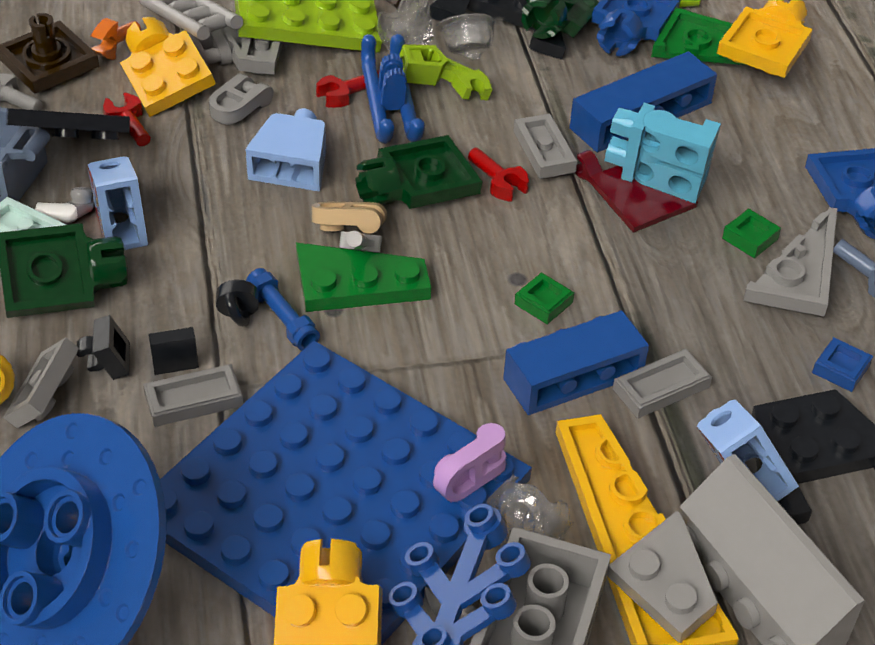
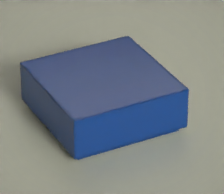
[812,337,873,392]

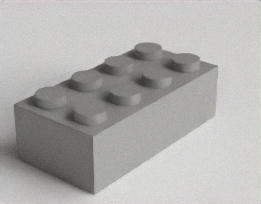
[470,527,611,645]

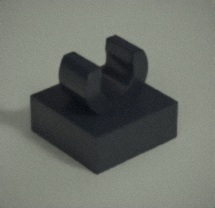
[76,315,130,380]

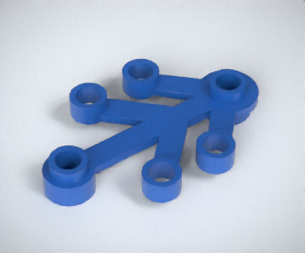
[388,504,531,645]

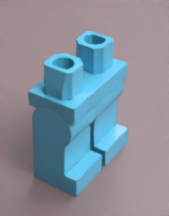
[604,103,721,203]

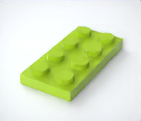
[234,0,383,53]

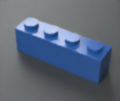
[569,51,717,153]

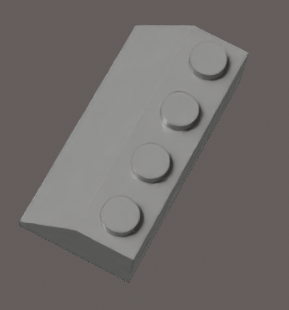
[678,454,865,645]

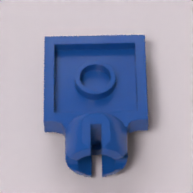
[591,0,680,56]
[805,148,875,239]

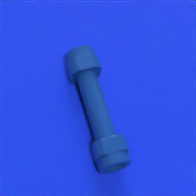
[246,268,320,351]

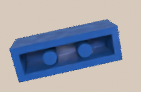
[503,310,649,415]

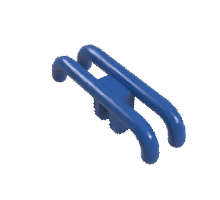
[361,34,425,144]

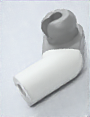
[35,187,95,224]

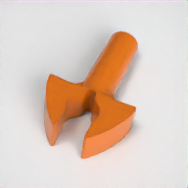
[91,18,141,60]

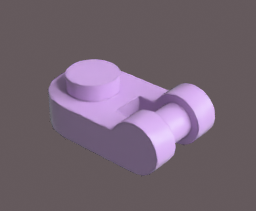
[433,423,506,502]

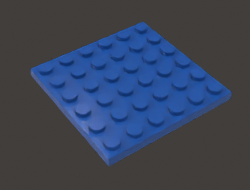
[160,341,532,645]

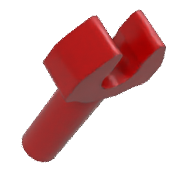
[316,70,379,108]
[103,92,151,147]
[468,147,529,202]

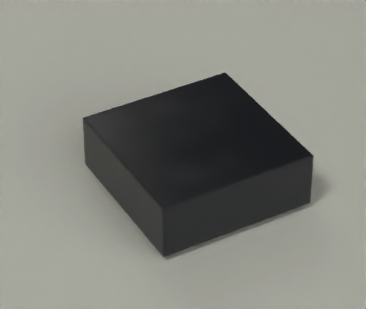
[148,327,199,375]

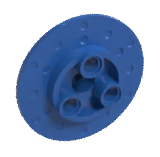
[0,413,166,645]

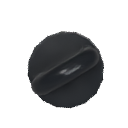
[216,279,259,327]

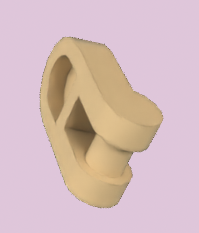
[312,202,387,234]

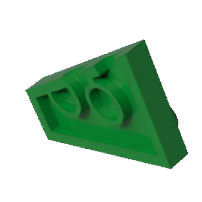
[651,8,746,65]
[296,242,431,312]

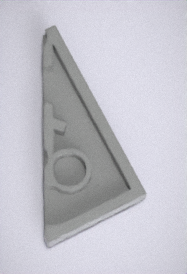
[743,207,837,316]

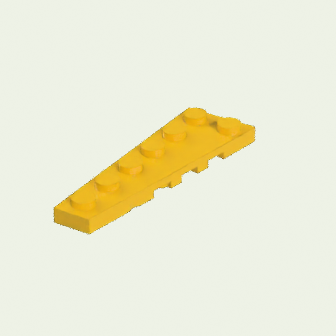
[556,414,739,645]

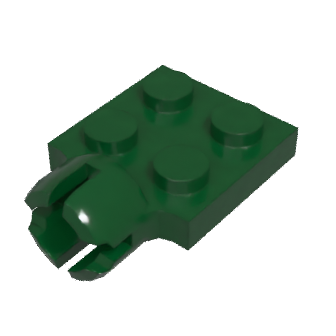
[522,0,599,39]
[355,135,483,209]
[0,223,128,318]

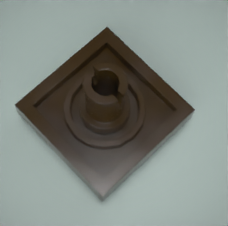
[0,13,99,94]

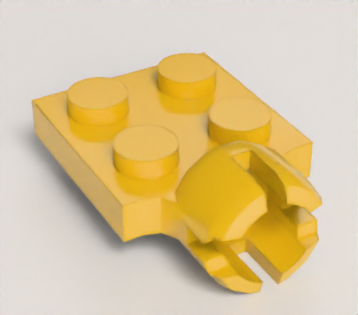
[717,0,813,78]
[120,17,216,118]
[274,539,383,645]

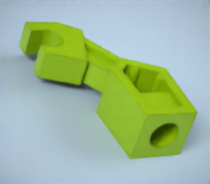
[399,44,493,100]

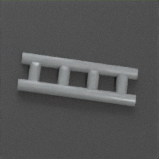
[140,0,243,41]

